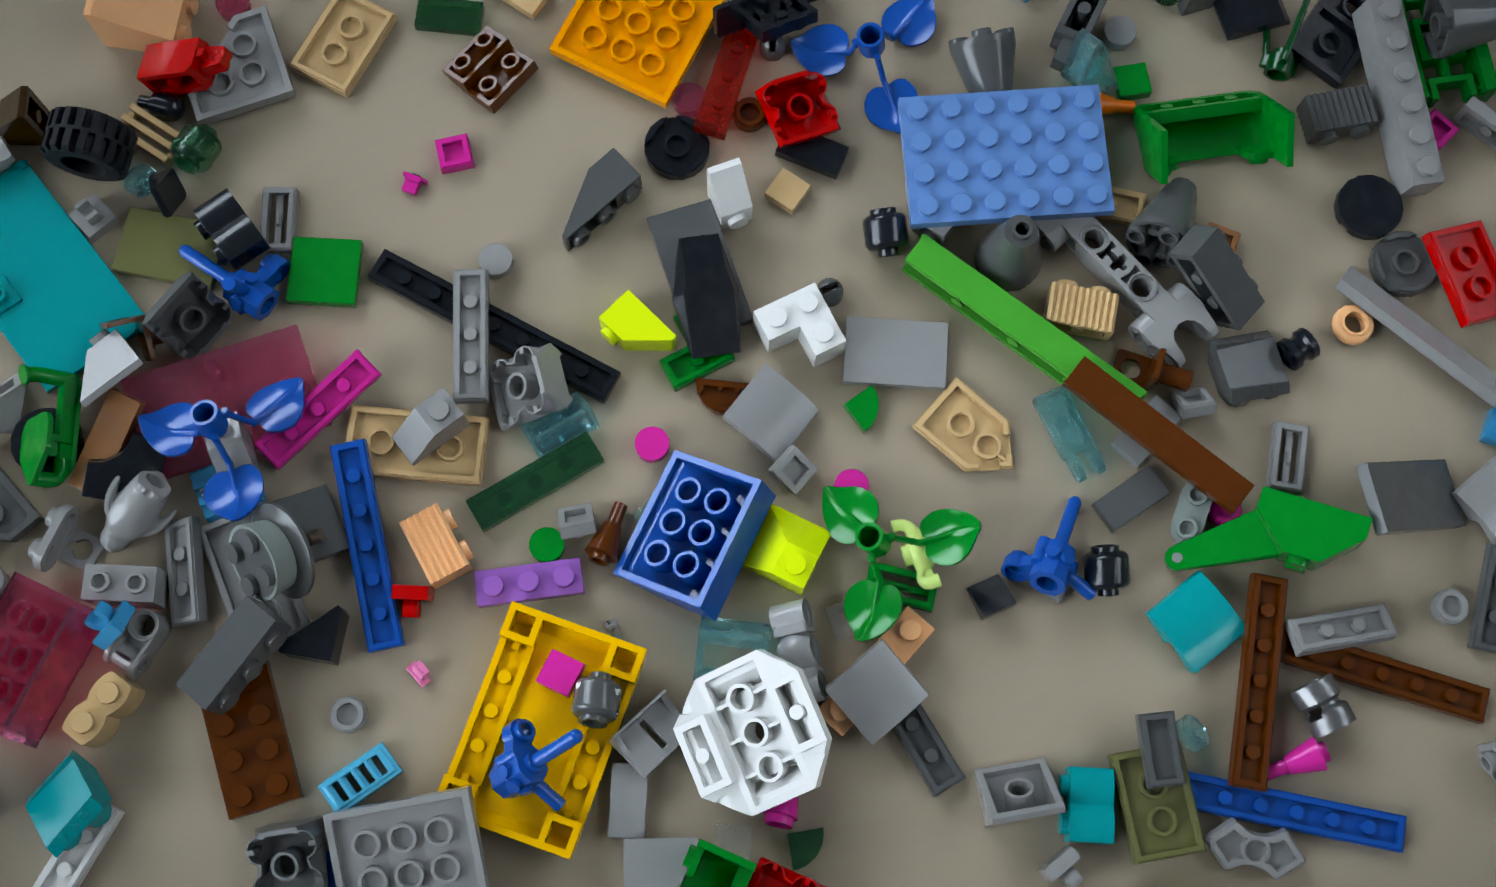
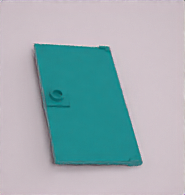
[0,159,145,394]

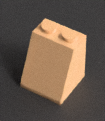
[83,0,199,51]

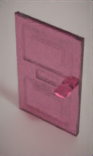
[120,324,332,479]

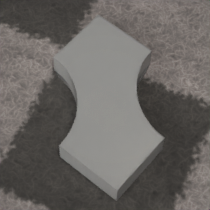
[1203,817,1307,881]

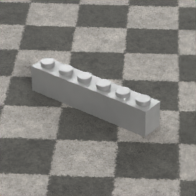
[1352,0,1445,198]

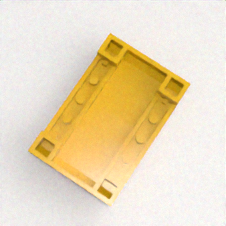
[438,601,648,860]

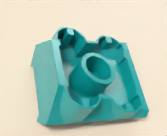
[25,750,112,858]

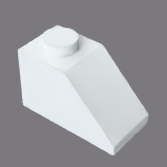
[707,158,753,230]

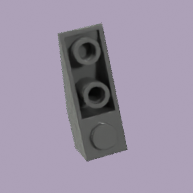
[562,148,642,252]

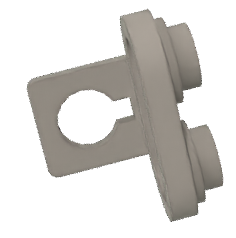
[28,504,104,572]

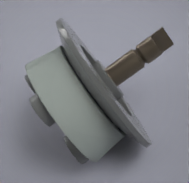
[225,502,327,601]

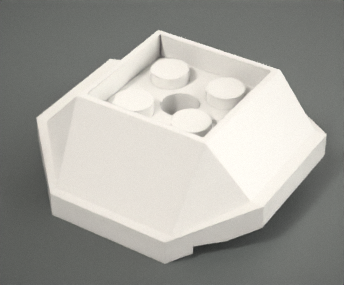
[673,649,832,816]

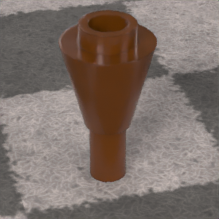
[584,502,627,566]

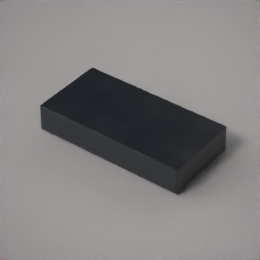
[775,137,849,180]

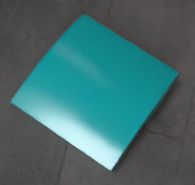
[1145,570,1244,673]

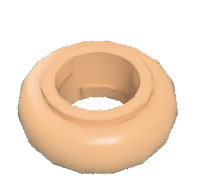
[1331,304,1374,345]

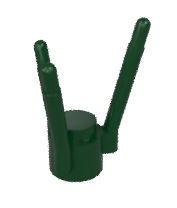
[1259,0,1310,82]

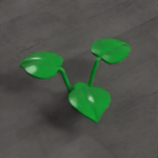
[822,486,982,642]

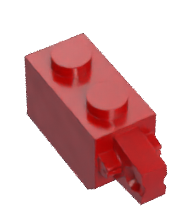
[136,37,233,95]

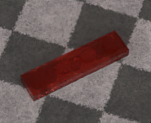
[693,28,758,141]

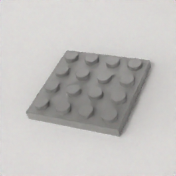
[323,785,490,887]

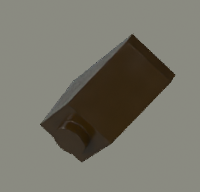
[0,86,50,146]

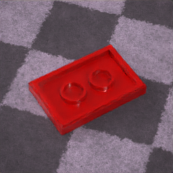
[1421,220,1496,328]

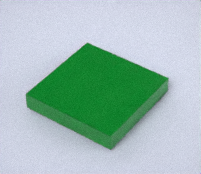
[286,236,364,308]

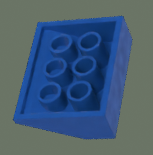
[613,450,776,621]

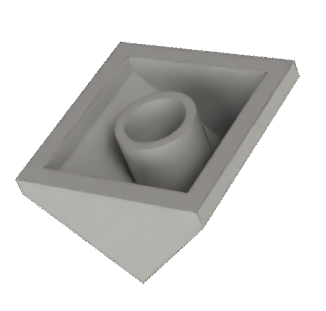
[974,758,1065,826]

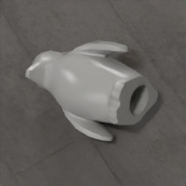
[100,471,177,553]

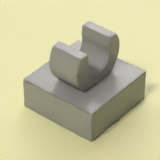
[69,194,120,242]
[1038,846,1084,887]

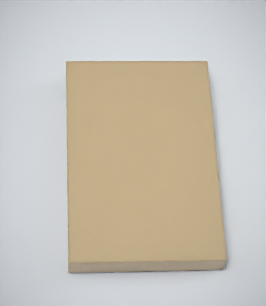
[289,0,398,98]

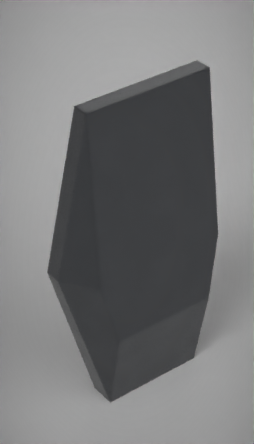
[672,233,741,359]

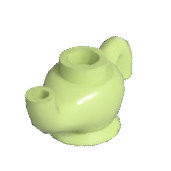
[890,519,942,590]

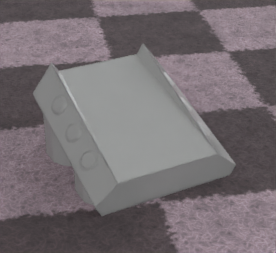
[489,343,574,431]

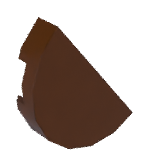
[696,378,749,416]

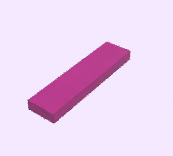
[254,349,382,470]

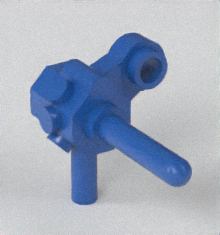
[179,245,291,321]
[1001,496,1097,600]
[489,718,583,812]

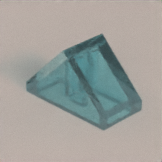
[1060,28,1118,91]

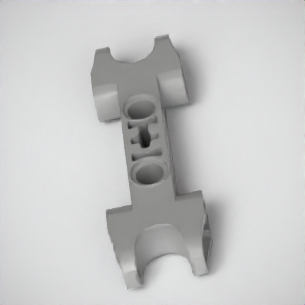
[1035,217,1219,368]

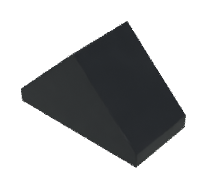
[278,605,349,666]

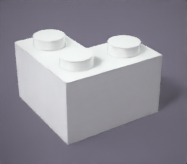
[753,282,846,368]

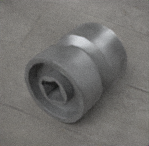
[1289,673,1357,739]

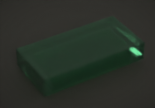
[414,0,485,36]

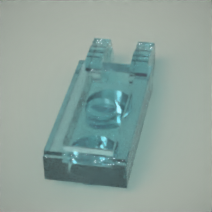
[1032,385,1106,483]

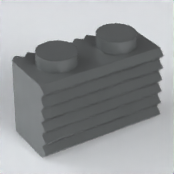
[1296,84,1380,145]

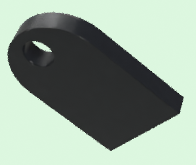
[1292,0,1366,90]

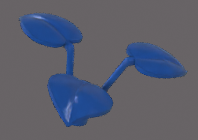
[790,0,936,134]
[138,377,305,522]

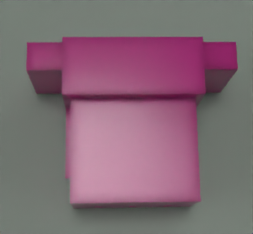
[401,171,428,196]

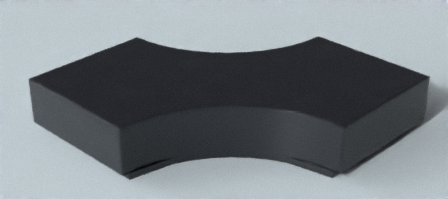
[81,432,166,500]

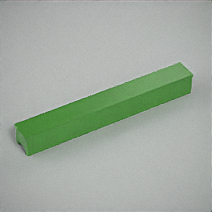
[902,233,1148,399]

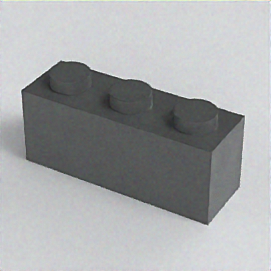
[1169,224,1265,330]
[176,596,292,715]

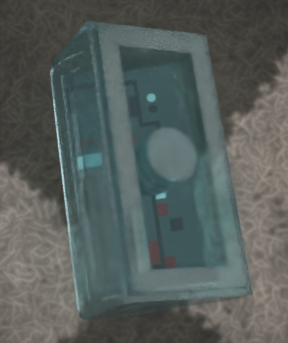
[519,391,599,460]

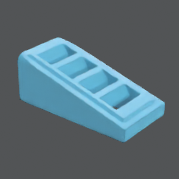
[318,742,403,811]

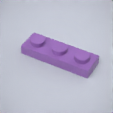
[474,557,585,609]

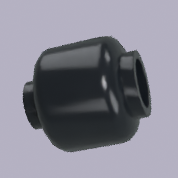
[863,207,908,258]
[1083,544,1131,597]

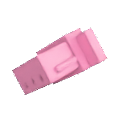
[406,660,431,688]

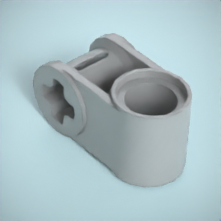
[102,609,171,680]

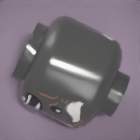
[571,671,622,729]

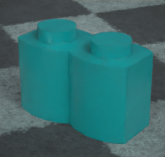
[1058,766,1115,845]

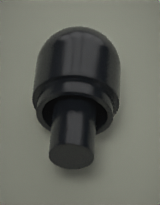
[137,92,185,121]

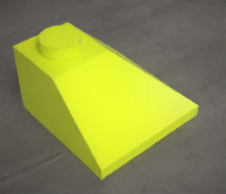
[742,504,831,596]

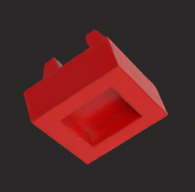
[391,584,434,618]

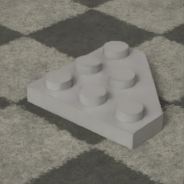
[188,6,296,127]

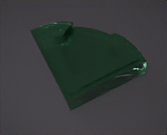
[787,828,824,871]

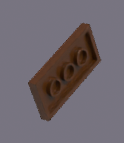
[201,659,304,820]

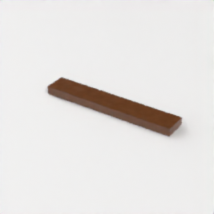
[1062,356,1255,514]
[1227,572,1288,792]
[1280,628,1490,724]

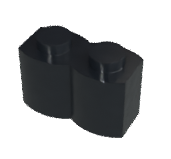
[193,188,270,270]

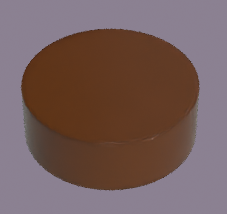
[733,97,766,133]

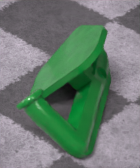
[18,364,82,488]

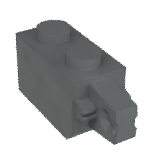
[1049,0,1107,72]

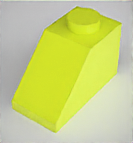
[599,290,677,351]

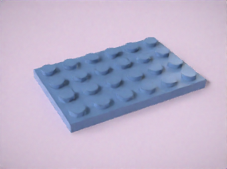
[897,84,1115,229]

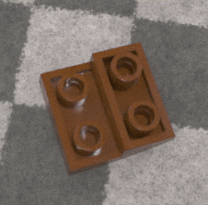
[442,25,539,114]

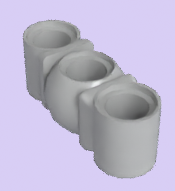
[769,598,829,702]

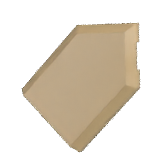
[912,377,1014,472]

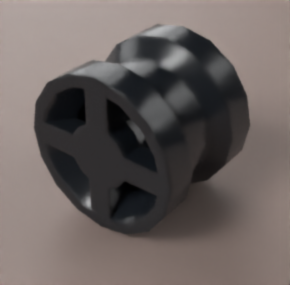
[1276,328,1320,371]

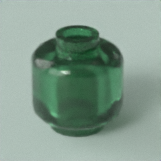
[170,123,222,174]

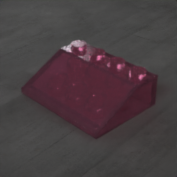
[0,571,99,748]

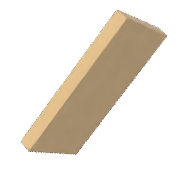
[346,405,490,487]

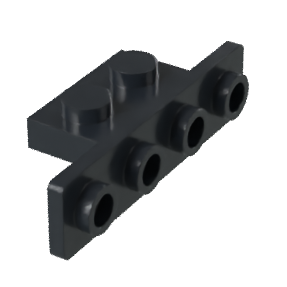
[713,0,818,43]

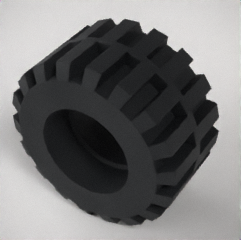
[39,106,138,181]

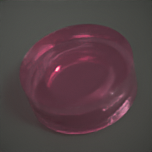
[215,0,251,22]
[673,82,706,117]

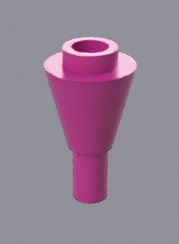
[1268,737,1331,781]

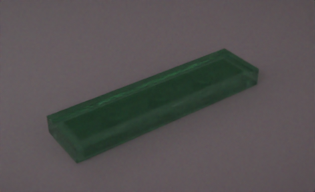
[466,431,605,532]

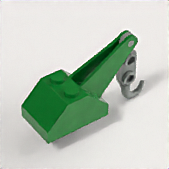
[1164,482,1373,574]

